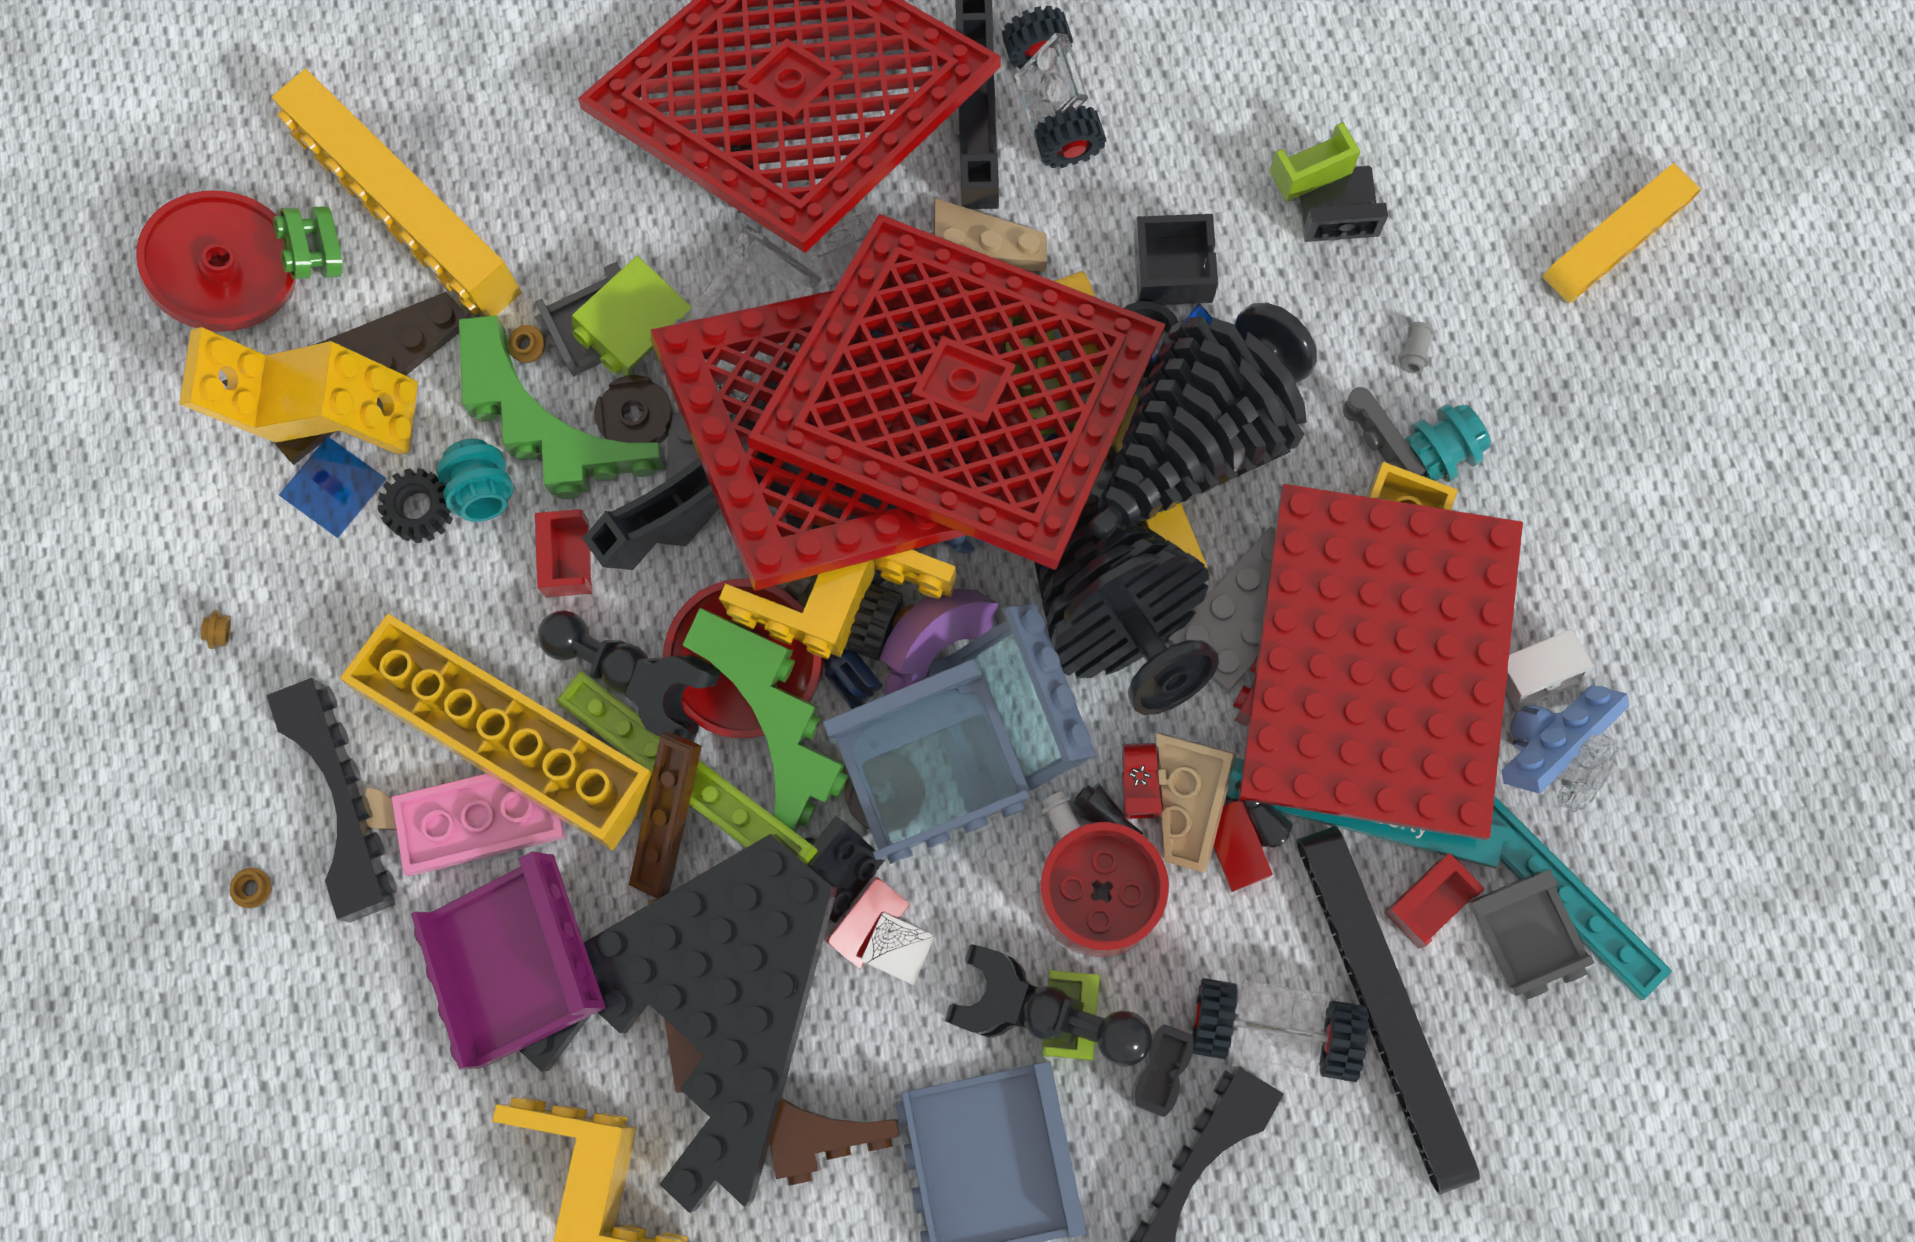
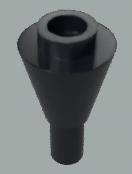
[1235,780,1293,848]
[1073,782,1143,835]

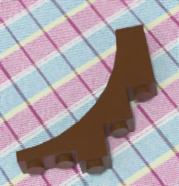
[664,1019,901,1186]

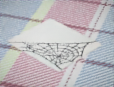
[862,913,935,985]

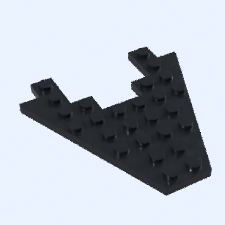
[519,834,838,1213]

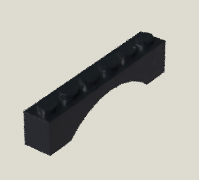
[955,0,999,210]
[266,678,397,923]
[1129,1067,1284,1242]

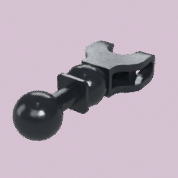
[537,610,720,742]
[945,944,1152,1067]

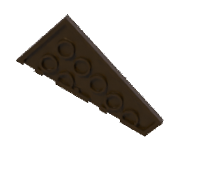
[222,292,469,465]

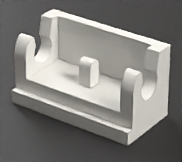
[1505,629,1594,710]

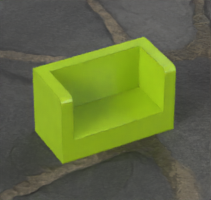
[1269,122,1361,202]
[1042,970,1100,1061]

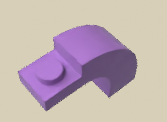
[880,589,998,696]

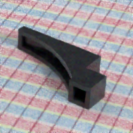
[582,419,767,570]

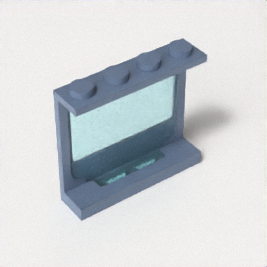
[926,604,1097,813]
[823,659,1033,864]

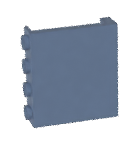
[896,1061,1087,1242]

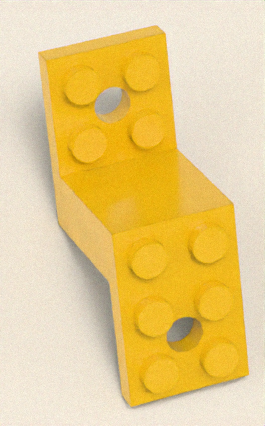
[179,327,418,454]
[719,550,957,659]
[492,1097,688,1242]

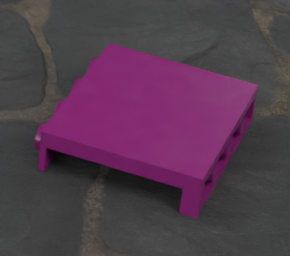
[411,851,606,1070]

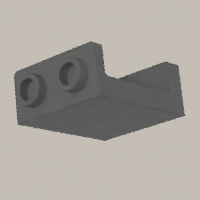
[534,261,621,377]
[1468,869,1595,999]

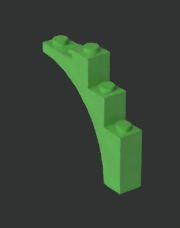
[459,315,665,499]
[683,608,848,833]

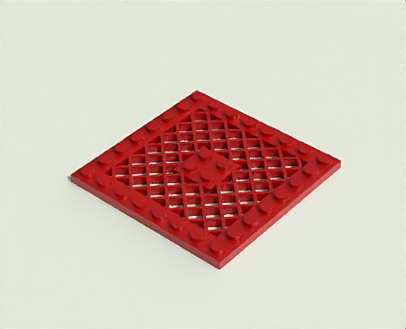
[578,0,1001,253]
[748,214,1165,570]
[651,273,1049,591]

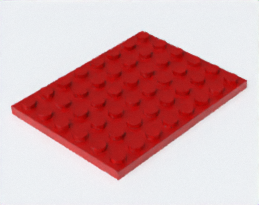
[1238,484,1523,840]

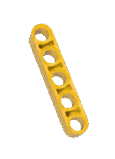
[1542,163,1702,304]

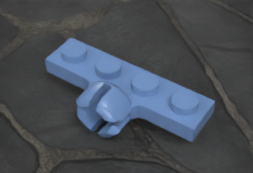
[1501,685,1629,794]

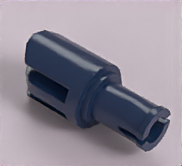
[823,649,883,709]

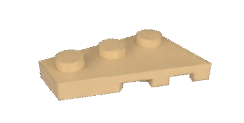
[934,198,1047,272]
[1156,733,1237,873]

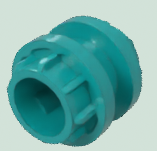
[1405,404,1491,482]
[436,438,514,522]

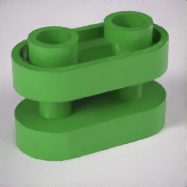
[273,206,342,280]

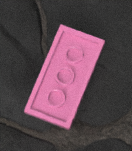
[391,774,566,877]

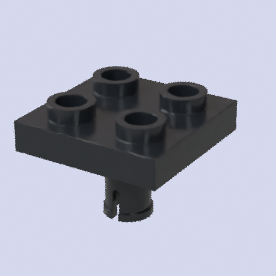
[804,816,886,924]

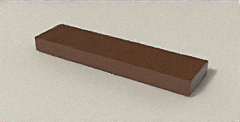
[629,732,702,899]

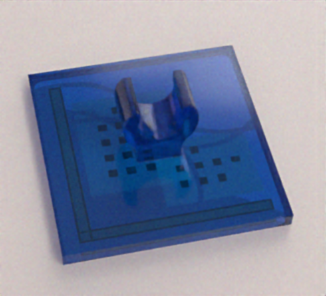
[279,436,386,538]

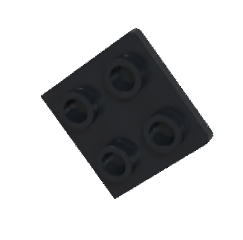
[1299,166,1388,242]

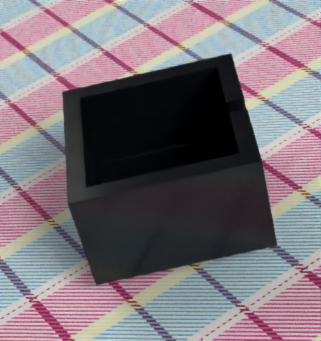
[1134,214,1218,305]

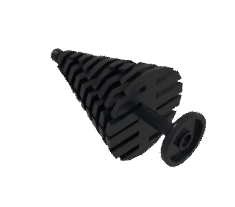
[1089,302,1317,540]
[1034,491,1219,715]

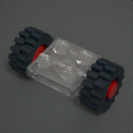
[1002,6,1106,168]
[1192,978,1369,1082]

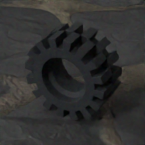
[377,468,453,543]
[847,583,903,661]

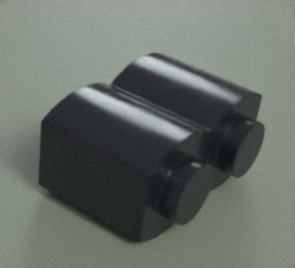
[1131,1024,1194,1117]

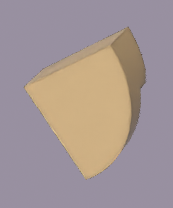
[365,787,396,830]

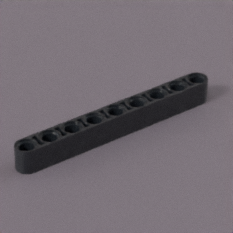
[1296,826,1480,1195]

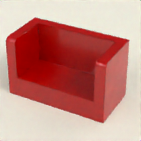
[535,509,592,598]
[1384,853,1485,949]

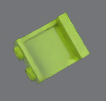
[572,255,693,376]

